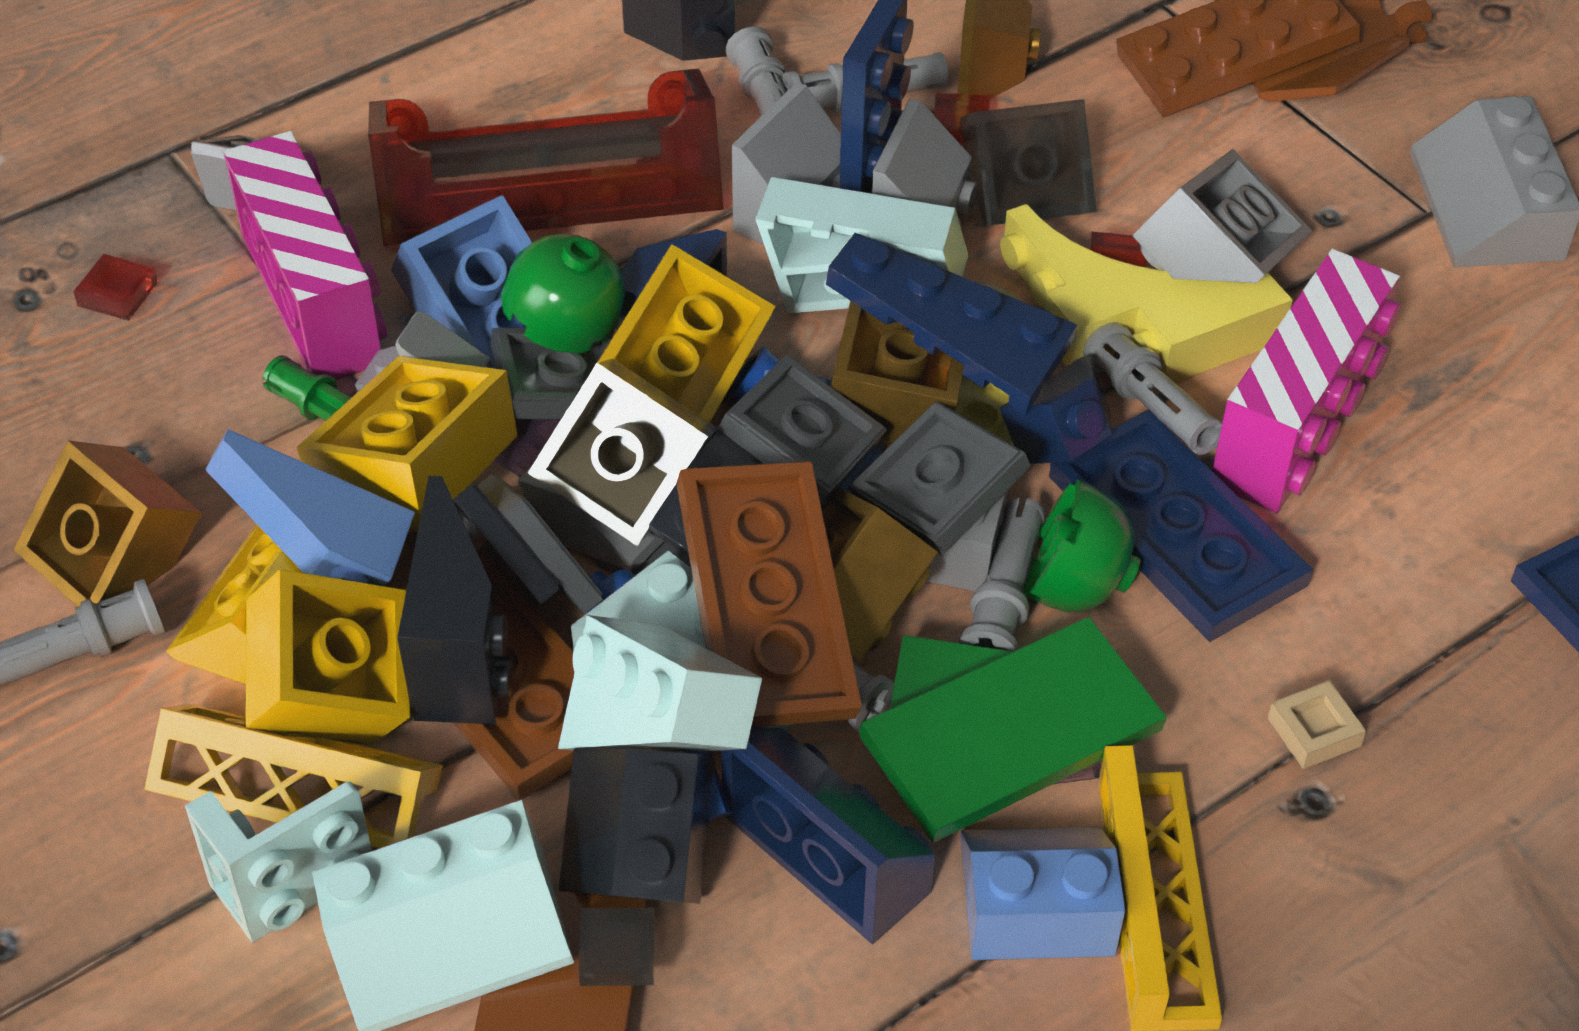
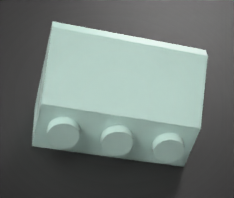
[312,800,574,1031]

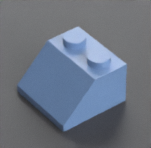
[960,827,1125,960]

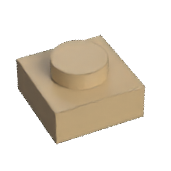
[1268,680,1366,769]

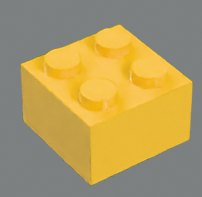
[246,569,410,744]

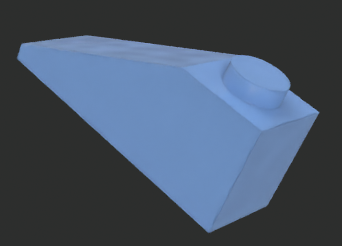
[206,429,415,586]

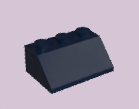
[721,727,935,945]

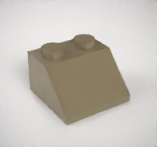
[528,358,718,546]

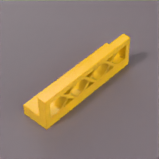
[144,703,443,848]
[1098,746,1222,1031]

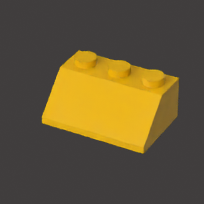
[595,244,776,423]
[297,356,517,532]
[166,524,303,684]

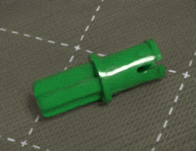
[263,355,352,421]

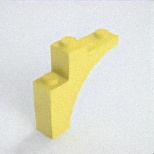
[1000,204,1292,383]

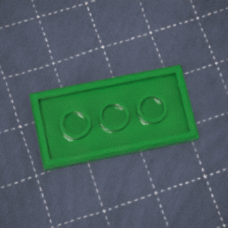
[859,617,1167,843]

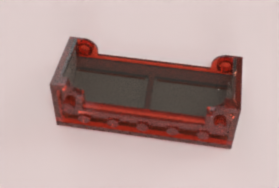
[368,68,724,246]

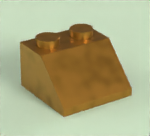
[831,300,964,443]
[13,440,202,607]
[822,488,938,662]

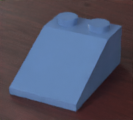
[391,195,532,369]

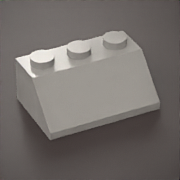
[1410,96,1579,268]
[1132,149,1312,283]

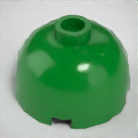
[500,233,626,354]
[1024,479,1140,613]

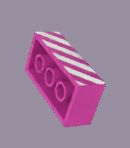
[223,131,388,380]
[1212,249,1401,514]

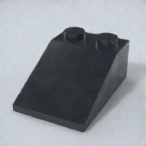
[397,476,513,725]

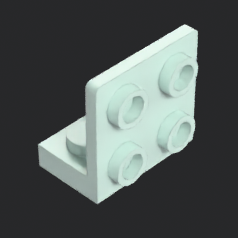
[185,781,372,943]

